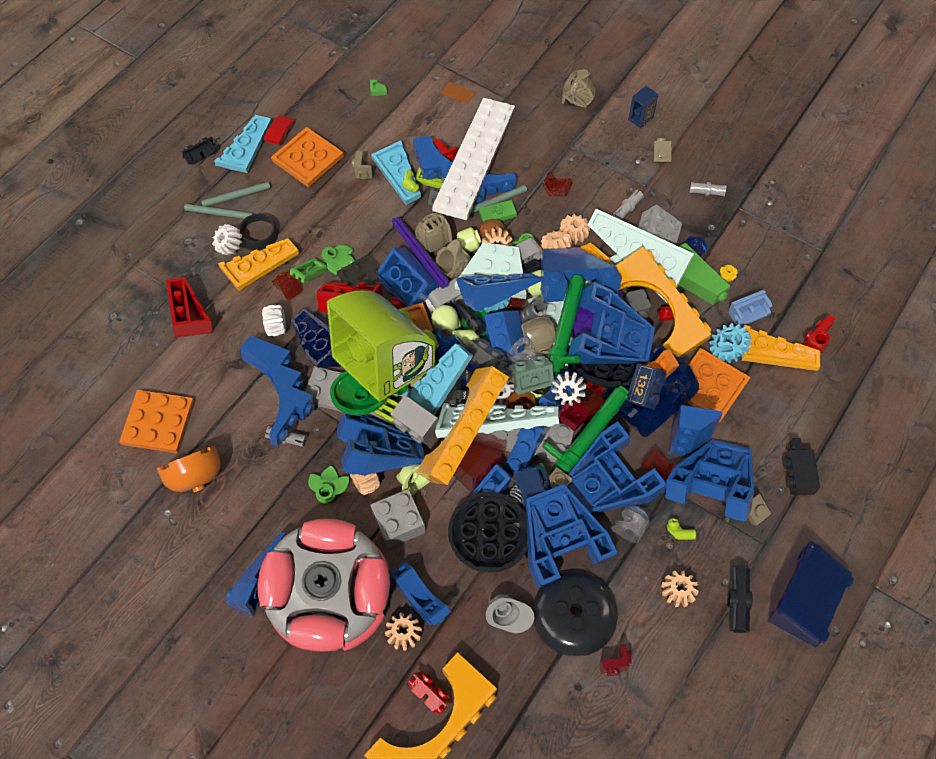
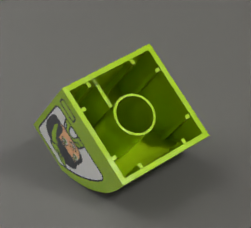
[327,290,438,402]

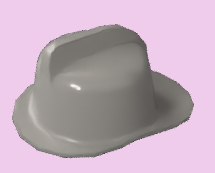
[485,594,534,633]

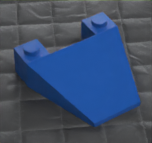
[540,247,622,303]
[568,282,655,364]
[337,413,425,476]
[568,422,667,513]
[665,439,754,522]
[526,484,618,589]

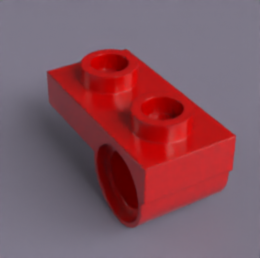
[804,314,836,354]

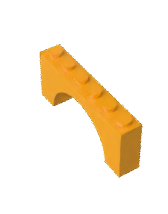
[614,247,711,361]
[416,366,509,485]
[364,652,497,759]

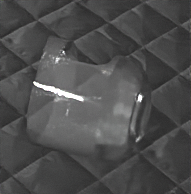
[507,336,540,364]
[611,506,650,543]

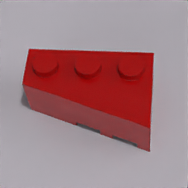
[166,277,212,338]
[317,282,383,314]

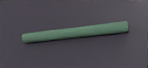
[201,182,270,207]
[469,185,527,215]
[184,204,254,219]

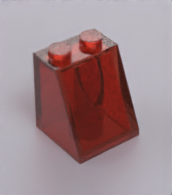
[439,438,502,493]

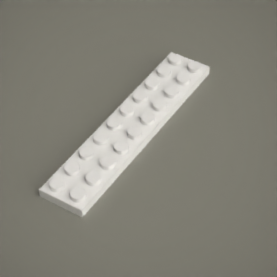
[432,98,515,220]

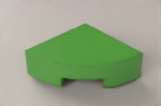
[370,80,387,96]

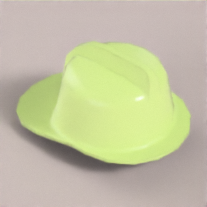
[396,464,430,495]

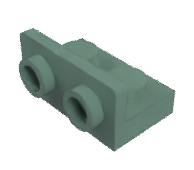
[509,356,554,395]

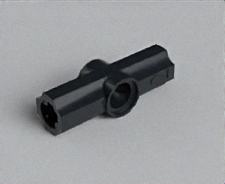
[727,565,753,634]

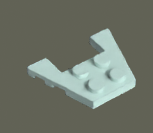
[454,243,526,299]

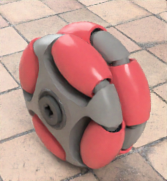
[258,519,390,652]

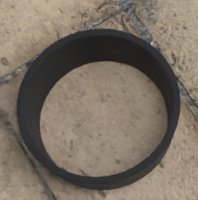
[239,214,278,251]

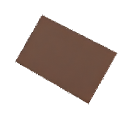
[440,82,476,104]

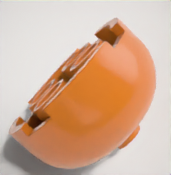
[156,445,221,493]

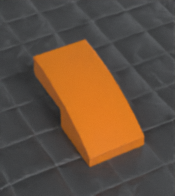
[647,349,679,377]

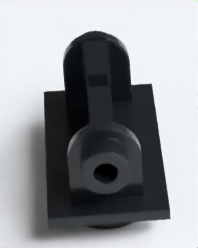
[182,136,218,165]

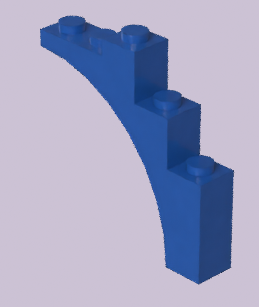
[413,135,516,204]
[240,335,315,447]
[504,366,585,473]

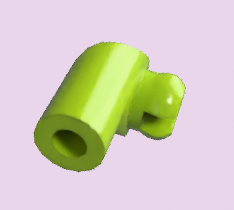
[402,170,419,193]
[667,518,696,540]

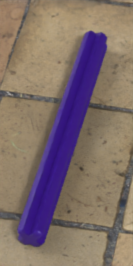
[392,216,449,289]

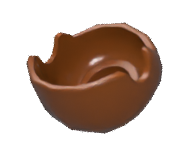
[478,219,506,243]
[507,392,536,409]

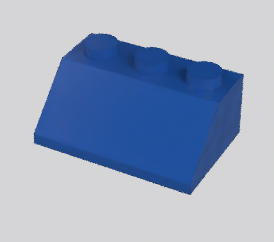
[375,248,438,307]
[482,311,531,367]
[669,405,722,456]

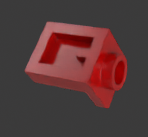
[433,138,458,162]

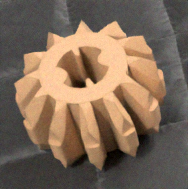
[560,214,590,245]
[482,228,512,246]
[541,230,572,249]
[350,473,380,495]
[661,571,698,607]
[385,613,422,651]

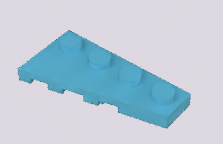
[214,115,272,173]
[371,140,421,205]
[403,344,473,415]

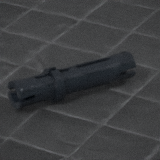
[453,300,486,335]

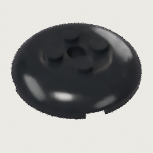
[571,362,646,388]
[448,492,528,573]
[533,572,618,656]

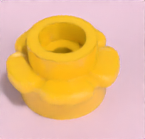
[720,265,738,282]

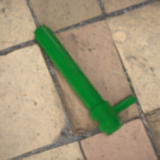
[548,275,585,376]
[542,386,629,475]

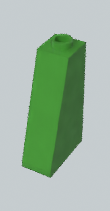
[679,243,730,305]

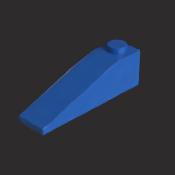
[456,273,541,311]
[226,532,286,616]

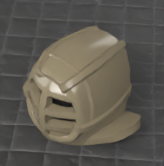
[561,69,596,108]
[415,212,452,253]
[436,240,472,280]
[521,317,557,356]

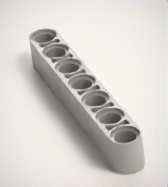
[428,238,542,309]

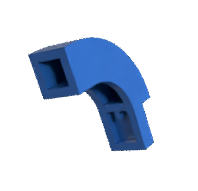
[390,562,451,626]

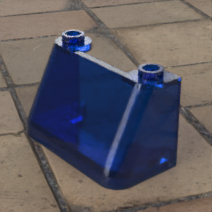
[603,345,699,437]
[768,540,854,648]

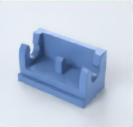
[728,290,772,327]

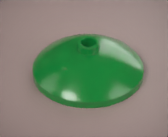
[330,371,388,415]

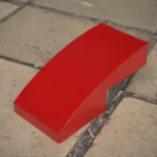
[264,115,294,145]

